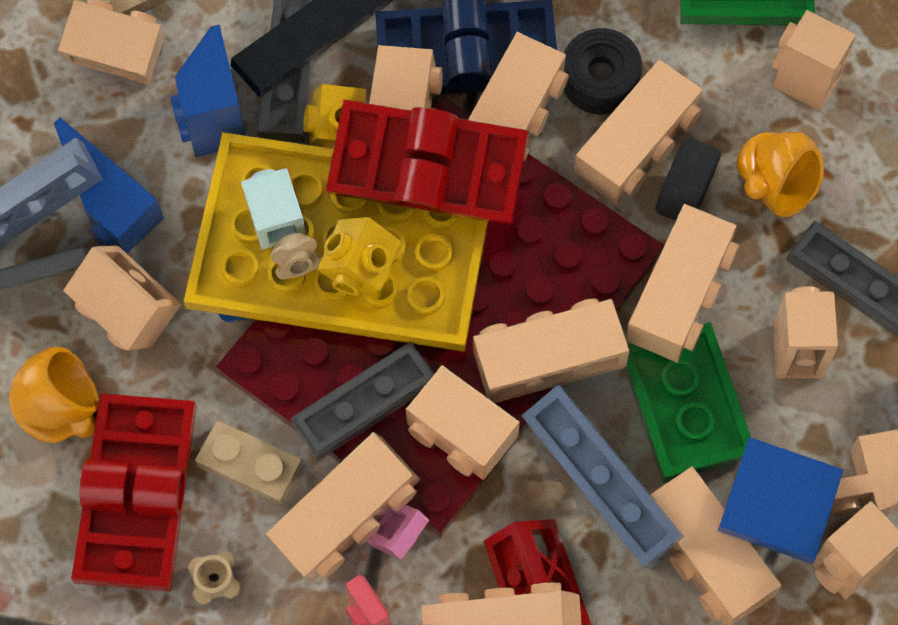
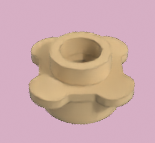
[271,233,321,279]
[188,551,241,605]

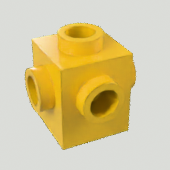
[303,84,367,149]
[317,217,401,296]

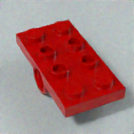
[326,99,529,226]
[71,393,197,592]

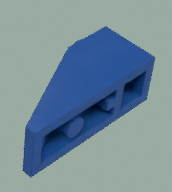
[54,117,164,254]

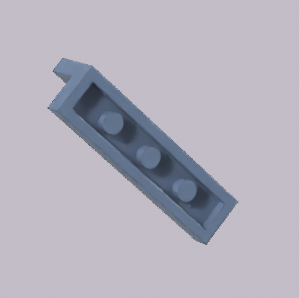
[0,138,103,247]
[521,385,685,570]

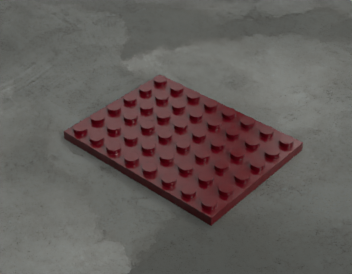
[216,96,665,537]

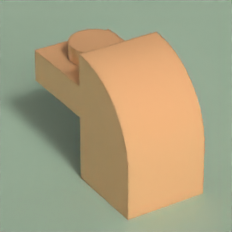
[831,429,898,517]

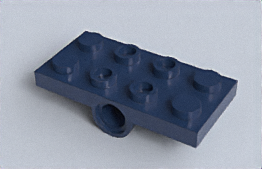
[375,0,557,95]

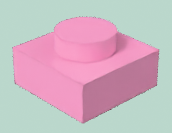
[366,505,429,560]

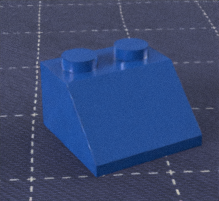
[170,25,246,157]

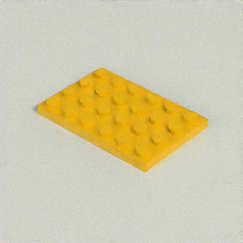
[183,132,488,352]

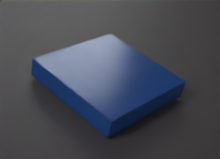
[717,437,844,564]

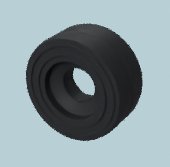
[563,28,642,115]
[655,137,721,221]

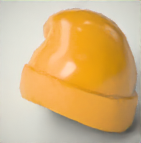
[736,131,824,218]
[9,347,99,443]

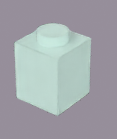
[241,168,307,250]

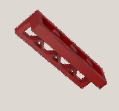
[483,519,592,625]

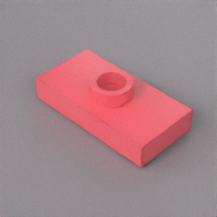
[345,574,391,625]

